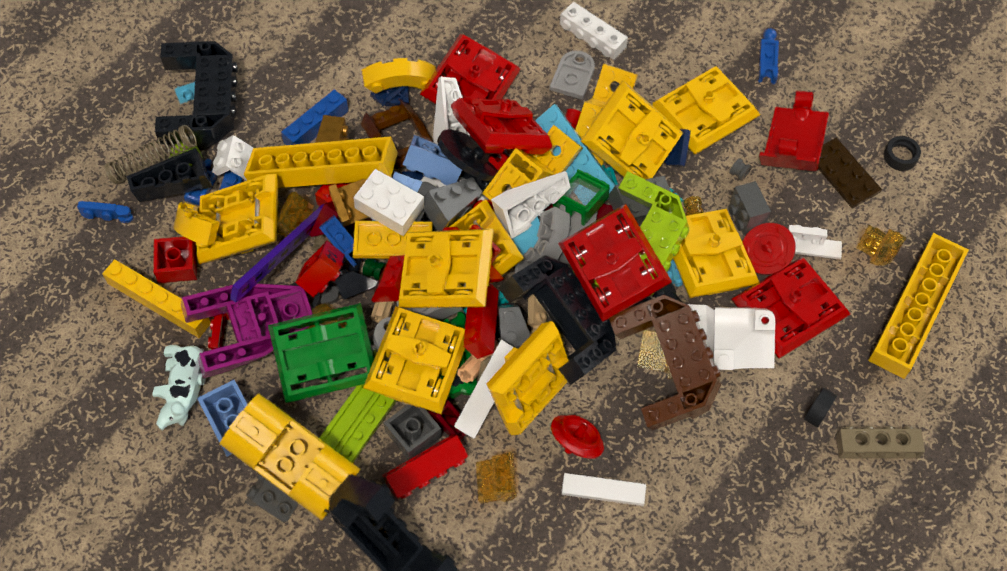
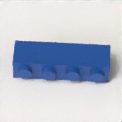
[281,89,349,145]

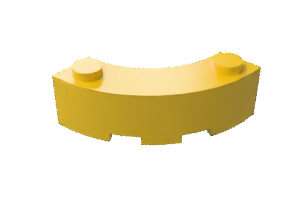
[362,58,436,94]
[173,202,220,247]

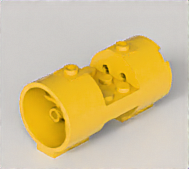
[220,393,360,521]

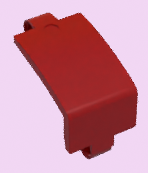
[759,90,829,172]

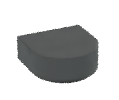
[319,285,339,306]

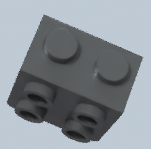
[245,474,298,522]

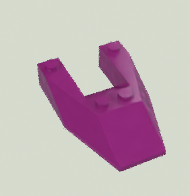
[180,284,312,379]

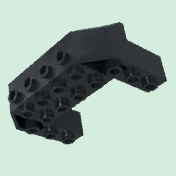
[155,41,238,150]
[498,255,616,385]
[329,474,459,571]

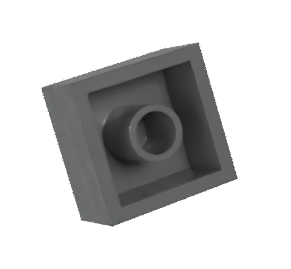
[728,181,771,236]
[383,404,442,460]

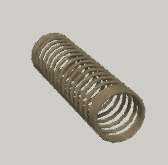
[105,125,197,185]

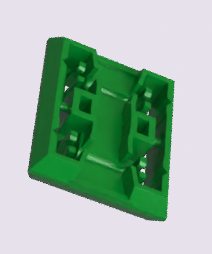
[268,303,374,403]

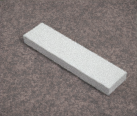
[562,473,646,506]

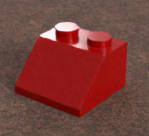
[371,255,405,303]

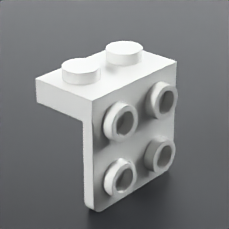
[212,135,253,181]

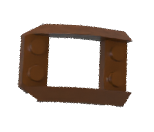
[360,99,432,169]

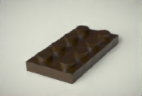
[818,137,882,209]

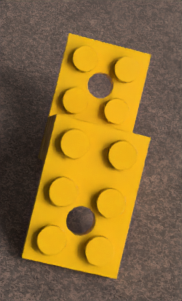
[575,63,638,165]
[482,125,583,201]

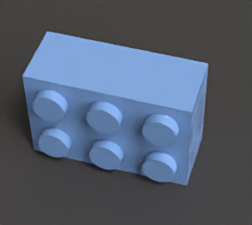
[403,135,462,185]
[197,380,248,456]

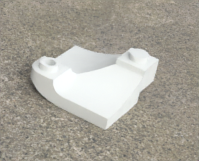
[714,307,775,370]

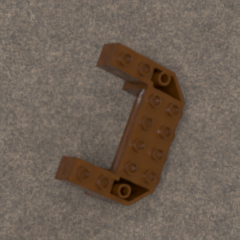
[609,295,721,431]

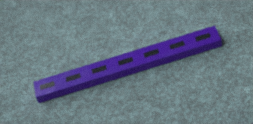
[230,204,324,303]

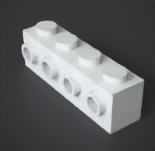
[560,2,628,60]

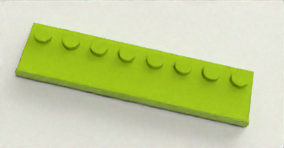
[320,370,397,463]

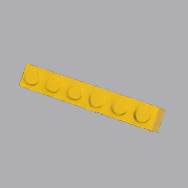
[102,259,210,338]

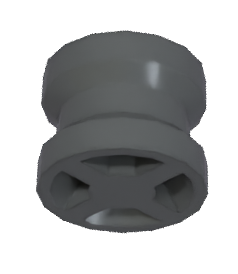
[729,158,752,181]

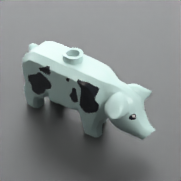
[153,345,205,431]

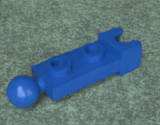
[758,28,779,84]

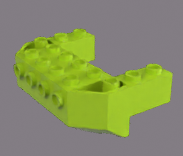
[573,171,690,297]

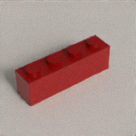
[463,283,499,359]
[382,434,469,499]

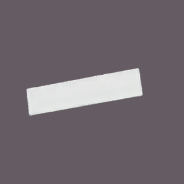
[454,340,513,438]

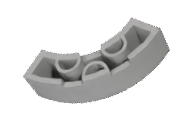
[515,207,570,273]

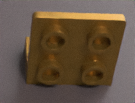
[329,179,369,227]

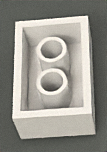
[353,169,424,236]

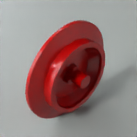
[742,223,796,275]
[551,415,604,459]

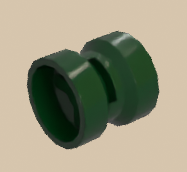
[362,258,386,281]

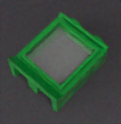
[553,169,610,226]

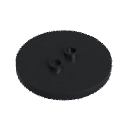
[437,129,498,182]

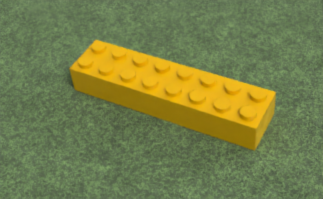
[244,137,398,188]
[868,233,969,379]

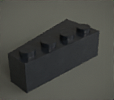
[126,147,213,202]

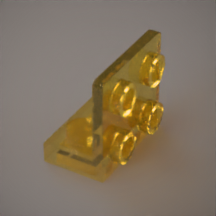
[637,329,673,379]

